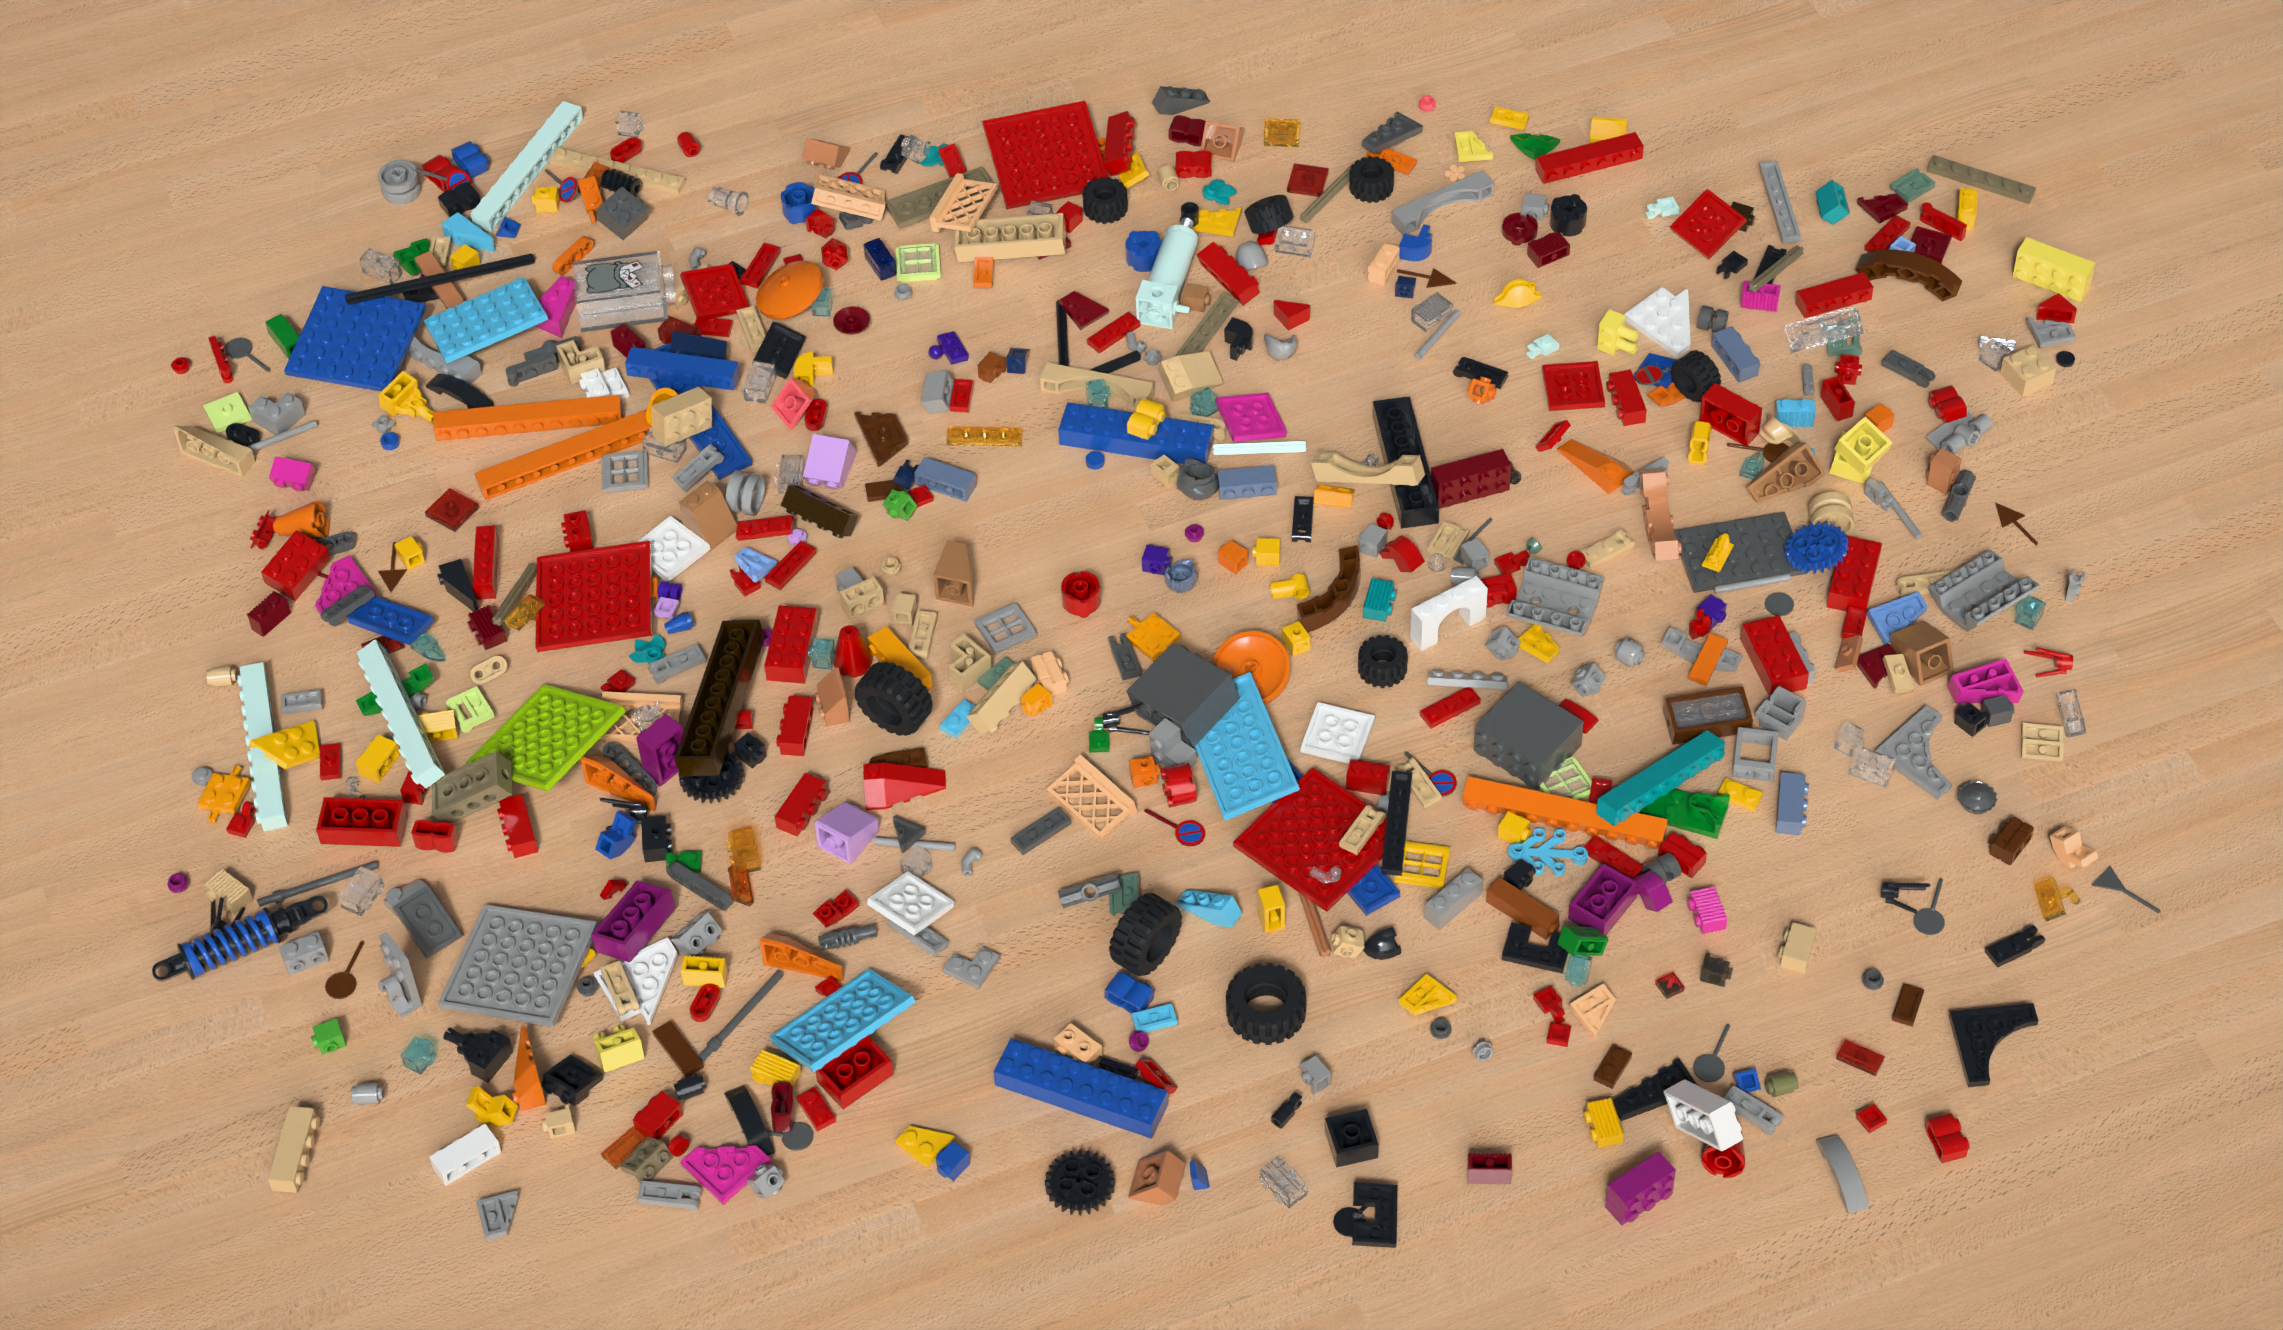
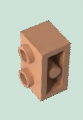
[1927,448,1962,495]

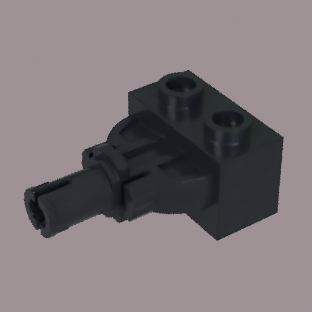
[443,1027,513,1083]

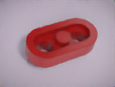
[610,137,642,163]
[804,399,827,431]
[689,984,720,1022]

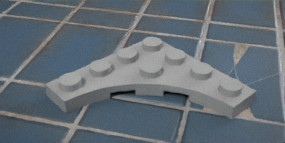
[1875,705,1952,800]

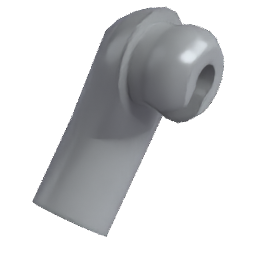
[689,247,706,270]
[1126,332,1146,353]
[961,848,982,877]

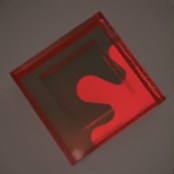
[1655,972,1685,999]

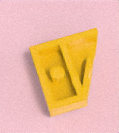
[1119,152,1149,189]
[1518,624,1560,664]
[1399,974,1457,1016]
[895,1126,955,1168]

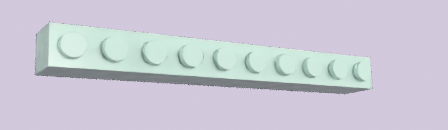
[471,101,583,233]
[357,639,445,788]
[237,662,288,831]

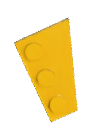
[1192,207,1242,237]

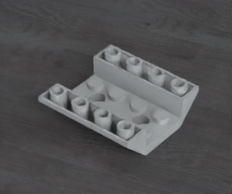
[1928,550,2040,632]
[1506,557,1604,636]

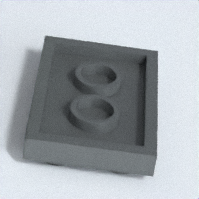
[392,885,462,959]

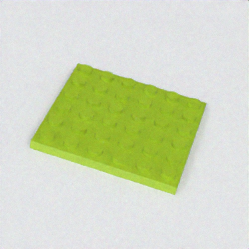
[466,684,626,792]

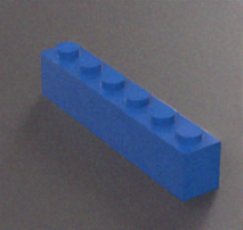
[625,347,740,390]

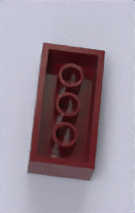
[1431,449,1511,509]

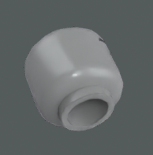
[1614,638,1645,667]

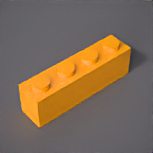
[867,626,932,689]

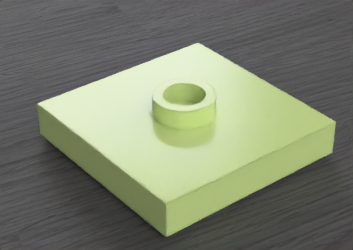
[203,392,252,434]

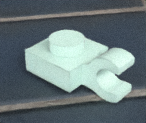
[1645,197,1680,219]
[1526,334,1559,359]

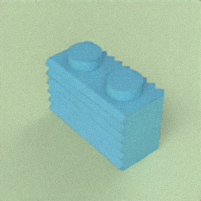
[1774,399,1816,428]

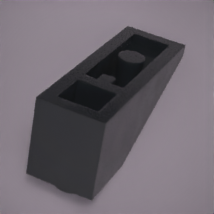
[437,559,479,611]

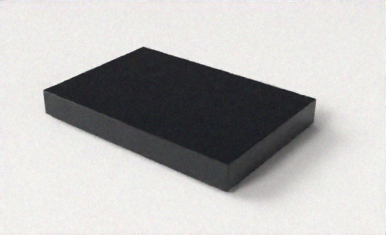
[752,321,806,379]

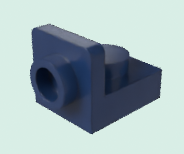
[1395,276,1416,299]
[1007,348,1029,374]

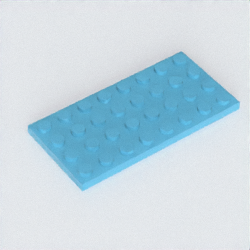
[1195,672,1300,821]

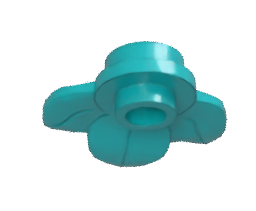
[920,144,948,166]
[1202,179,1237,205]
[629,635,665,664]

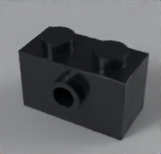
[641,815,673,863]

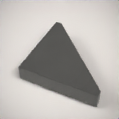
[893,816,925,853]

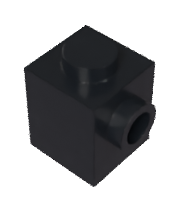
[734,732,767,768]

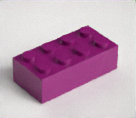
[591,880,676,962]

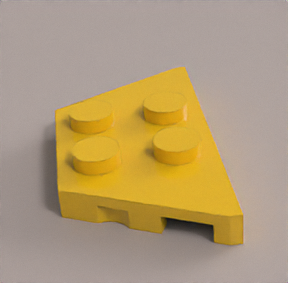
[249,720,320,769]

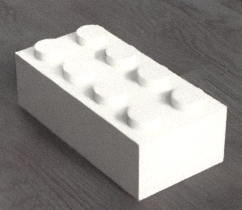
[1664,1079,1743,1151]

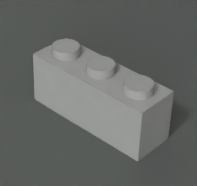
[1424,868,1483,930]

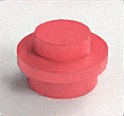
[1418,95,1436,112]

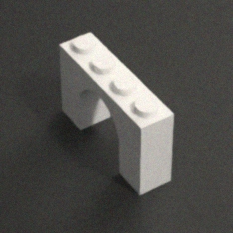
[1410,576,1488,651]

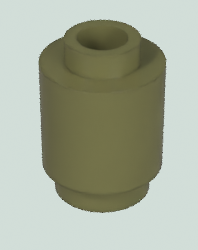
[1765,1071,1799,1097]

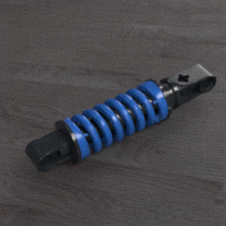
[152,896,328,982]

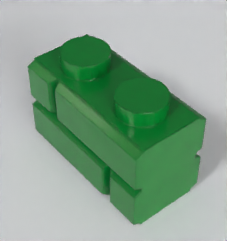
[1558,926,1609,956]

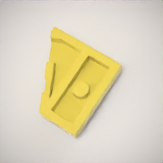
[1454,131,1493,162]

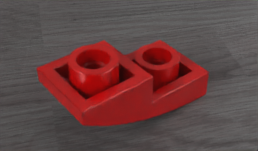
[1558,699,1599,734]
[812,890,860,928]

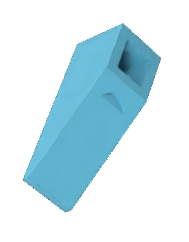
[441,212,495,252]
[1176,889,1243,928]

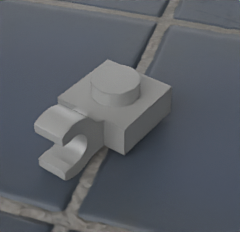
[2065,569,2085,602]

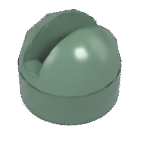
[1526,537,1543,554]

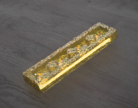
[946,426,1023,447]

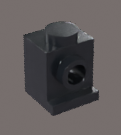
[1954,703,1989,737]
[1504,859,1536,890]

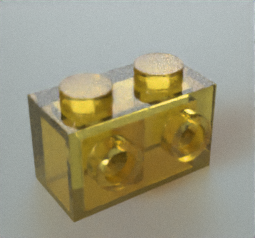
[1264,118,1300,147]
[725,826,761,875]

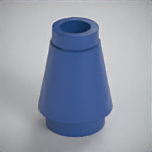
[664,612,694,635]

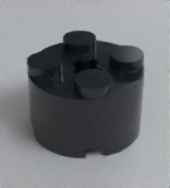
[1550,194,1587,237]

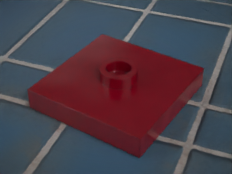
[1911,226,1952,264]

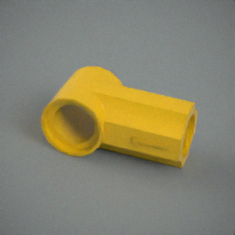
[1270,573,1310,599]

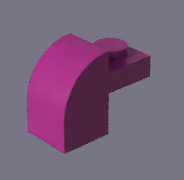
[1632,871,1673,912]

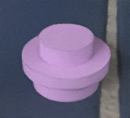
[787,529,807,546]

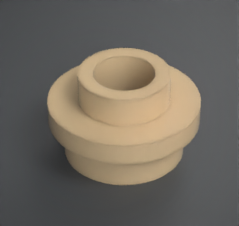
[881,557,901,575]

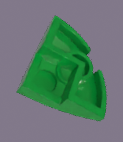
[1510,133,1560,159]
[393,238,430,276]

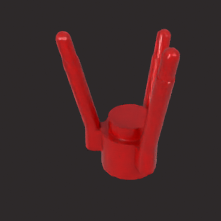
[2024,647,2073,678]

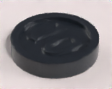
[2056,351,2075,367]

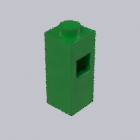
[265,314,299,359]

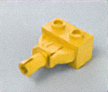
[378,371,434,423]

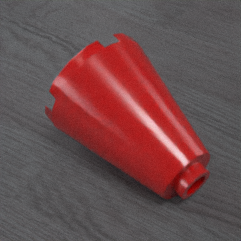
[833,625,872,678]
[1702,1124,1745,1178]

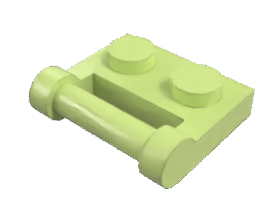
[446,686,494,733]

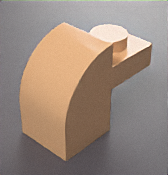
[2050,826,2098,869]

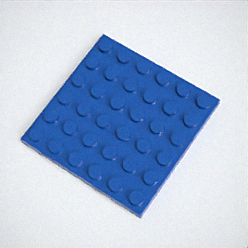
[284,286,426,392]

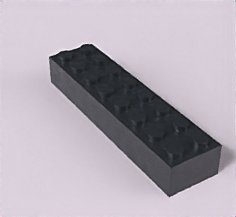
[1372,396,1439,529]

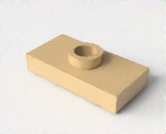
[1883,654,1914,694]

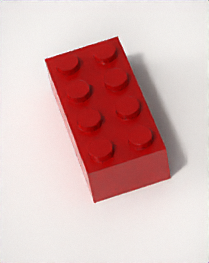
[1827,535,1882,612]
[764,605,819,684]
[1740,615,1809,698]
[316,797,408,847]

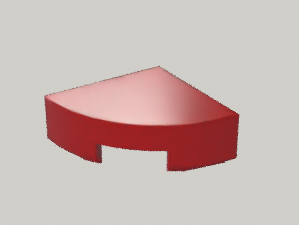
[600,880,628,900]
[815,976,842,997]

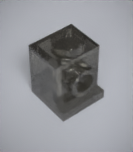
[1700,953,1733,987]

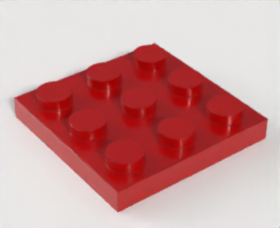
[1670,189,1747,260]
[680,264,750,320]
[1542,361,1605,411]

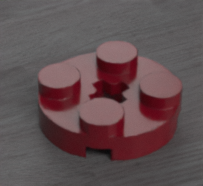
[1502,213,1538,246]

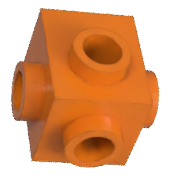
[1467,376,1496,405]
[1129,756,1160,788]

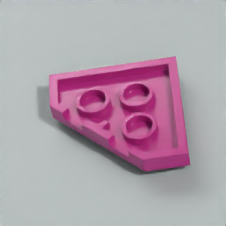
[315,555,377,616]
[680,1145,772,1205]

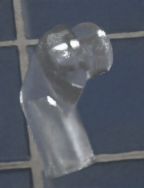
[1360,454,1379,466]
[345,776,365,799]
[1310,867,1342,884]

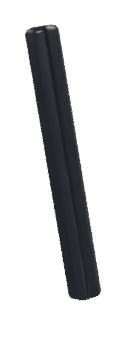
[1056,300,1069,366]

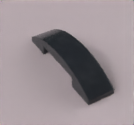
[426,374,494,409]
[724,1085,775,1156]

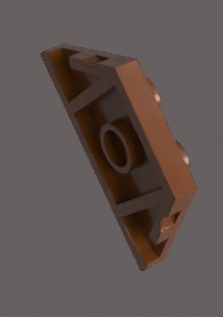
[854,412,908,467]

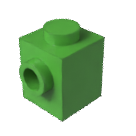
[311,1018,346,1054]

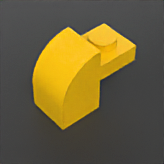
[794,352,833,386]
[466,1086,518,1126]

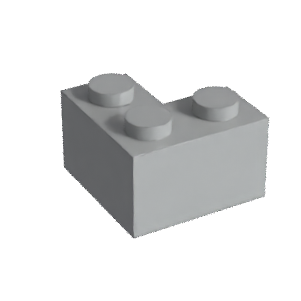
[248,392,305,435]
[1149,718,1197,767]

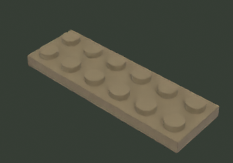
[885,166,997,229]

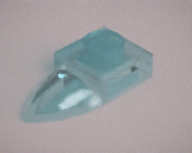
[1739,451,1765,480]
[410,632,446,662]

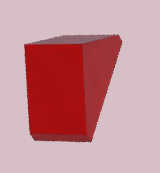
[2036,293,2077,324]
[1274,300,1310,331]

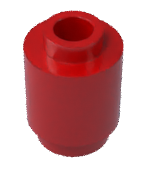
[677,132,700,157]

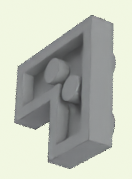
[943,947,1000,990]

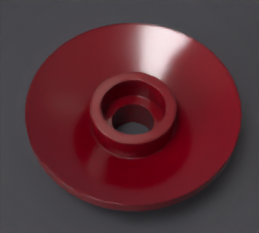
[833,306,870,335]

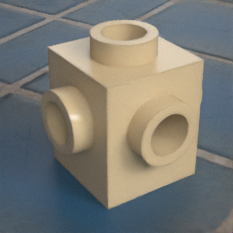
[1330,926,1365,959]

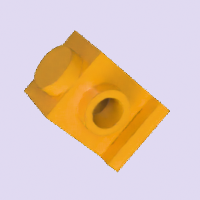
[1021,683,1053,717]

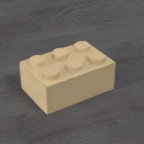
[651,387,712,447]

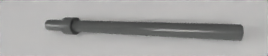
[257,861,378,907]
[698,970,783,1062]

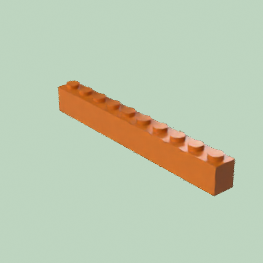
[433,395,623,441]
[475,410,654,500]
[1462,776,1668,849]

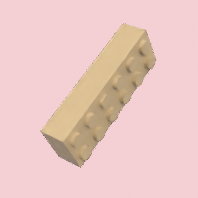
[955,213,1066,262]

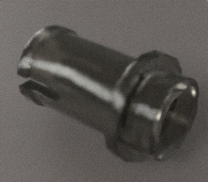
[1509,461,1521,485]

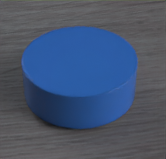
[380,432,400,450]
[1086,451,1105,470]

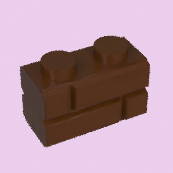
[1989,817,2034,865]

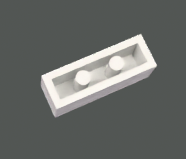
[429,1124,501,1186]

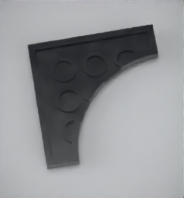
[1949,1003,2039,1087]

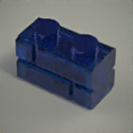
[863,238,897,281]

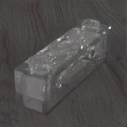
[1784,306,1864,353]

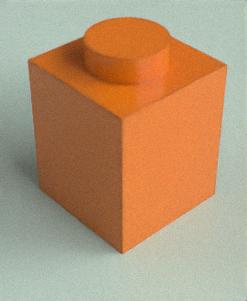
[1864,403,1895,433]
[1218,540,1248,575]

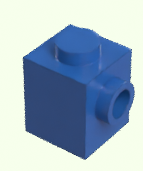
[936,1141,970,1181]

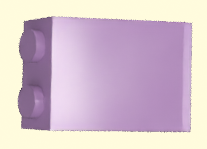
[803,434,857,490]
[814,802,879,864]

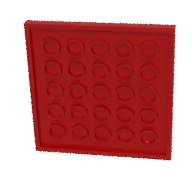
[982,100,1108,209]
[535,541,652,652]
[1233,767,1387,912]

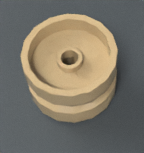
[1809,492,1854,535]

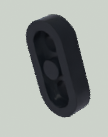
[226,423,261,446]

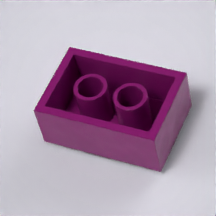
[636,714,683,787]
[1568,864,1639,935]
[1605,1152,1676,1226]

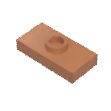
[1835,635,1863,673]

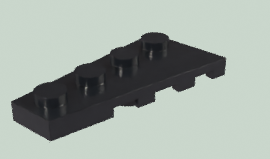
[1612,1058,1698,1121]

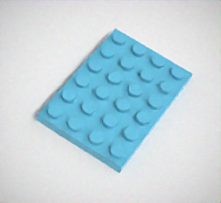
[423,277,548,364]
[769,968,915,1072]

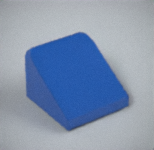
[496,216,521,238]
[1732,1068,1761,1093]
[1190,1160,1210,1190]

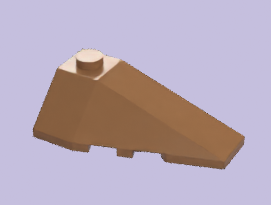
[1746,442,1826,503]

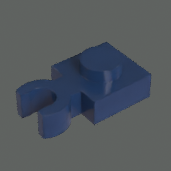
[892,460,918,490]

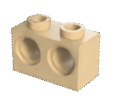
[839,577,885,619]

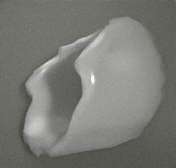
[1236,241,1269,271]
[1264,334,1297,361]

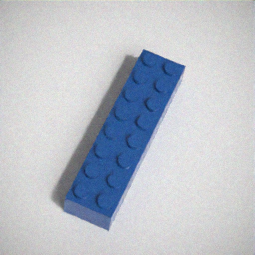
[1058,402,1214,464]
[994,1038,1168,1139]

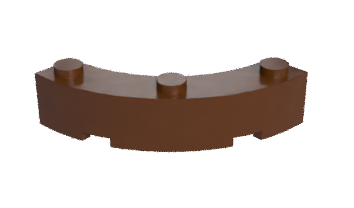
[1856,250,1962,302]
[1296,545,1361,632]

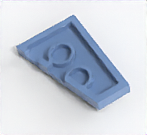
[1867,592,1928,645]

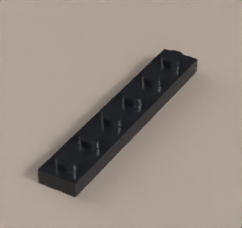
[1381,771,1412,876]

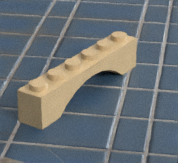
[1040,362,1154,409]
[1311,452,1425,486]

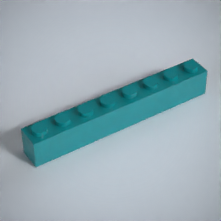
[1596,730,1726,826]

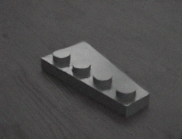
[1362,111,1423,154]

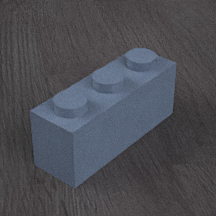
[1711,326,1760,383]
[914,457,976,502]
[1217,465,1277,500]
[1776,772,1809,835]

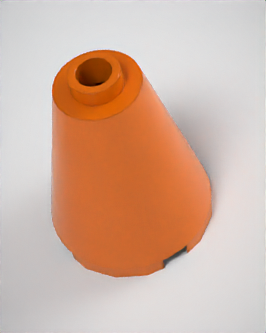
[273,501,329,539]

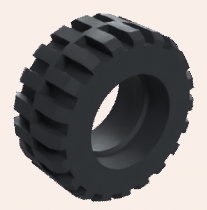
[855,662,933,736]
[1109,893,1182,976]
[1226,963,1306,1045]

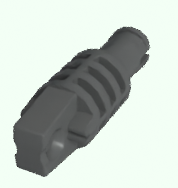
[818,924,877,950]

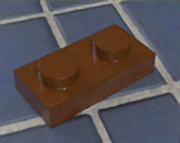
[1594,1045,1632,1089]

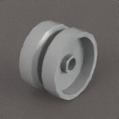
[378,160,421,205]
[725,470,765,516]

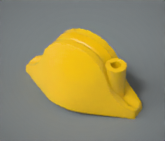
[1493,279,1542,308]

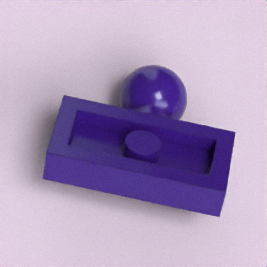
[928,331,968,365]

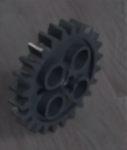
[678,749,744,804]
[1045,1150,1115,1216]

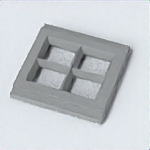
[602,451,648,493]
[974,602,1037,654]

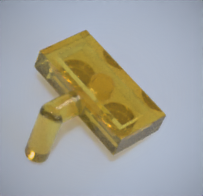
[504,594,545,631]
[2034,877,2080,922]

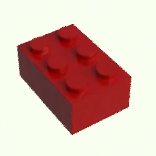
[1699,383,1763,446]
[261,530,330,601]
[815,1035,894,1109]

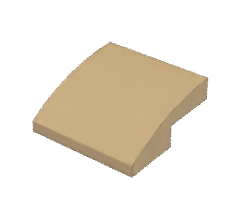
[2021,723,2064,762]

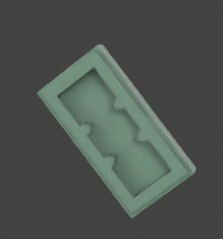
[978,657,1014,691]

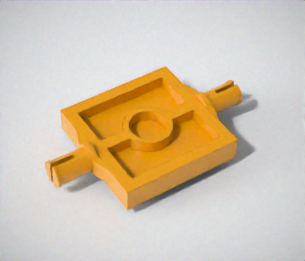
[1126,612,1181,661]
[197,765,251,823]

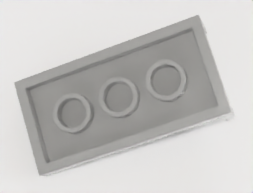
[379,932,422,1017]

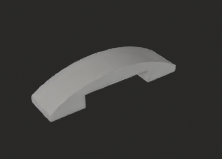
[1662,627,1743,672]
[1816,1135,1869,1214]

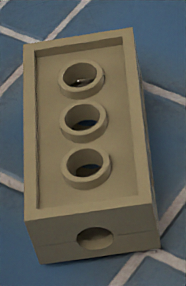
[432,751,512,823]

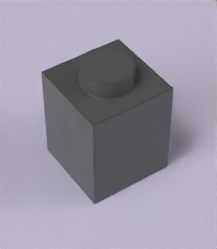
[1981,695,2015,727]

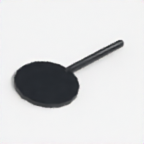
[1333,1206,1368,1237]

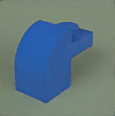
[1399,224,1432,262]
[595,810,636,859]

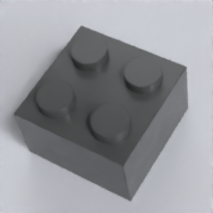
[596,187,649,240]

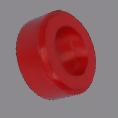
[668,1135,690,1157]

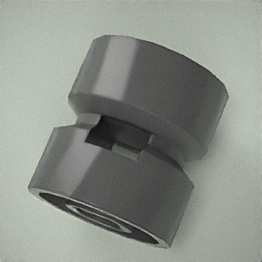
[1697,305,1729,332]
[1642,852,1681,884]

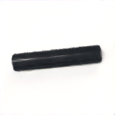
[1090,350,1141,374]

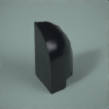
[1363,927,1401,960]

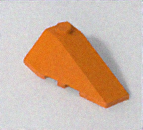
[1557,439,1635,494]
[580,754,656,811]
[760,933,844,981]
[512,1026,546,1111]

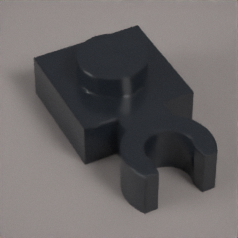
[1716,251,1748,279]

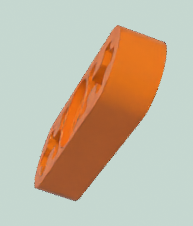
[552,236,594,276]

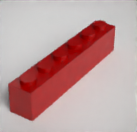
[1535,132,1644,184]

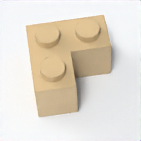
[556,340,606,385]
[948,634,992,692]

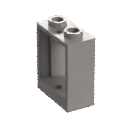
[1732,727,1779,782]

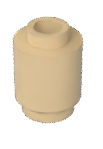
[1158,165,1179,191]
[207,666,237,687]

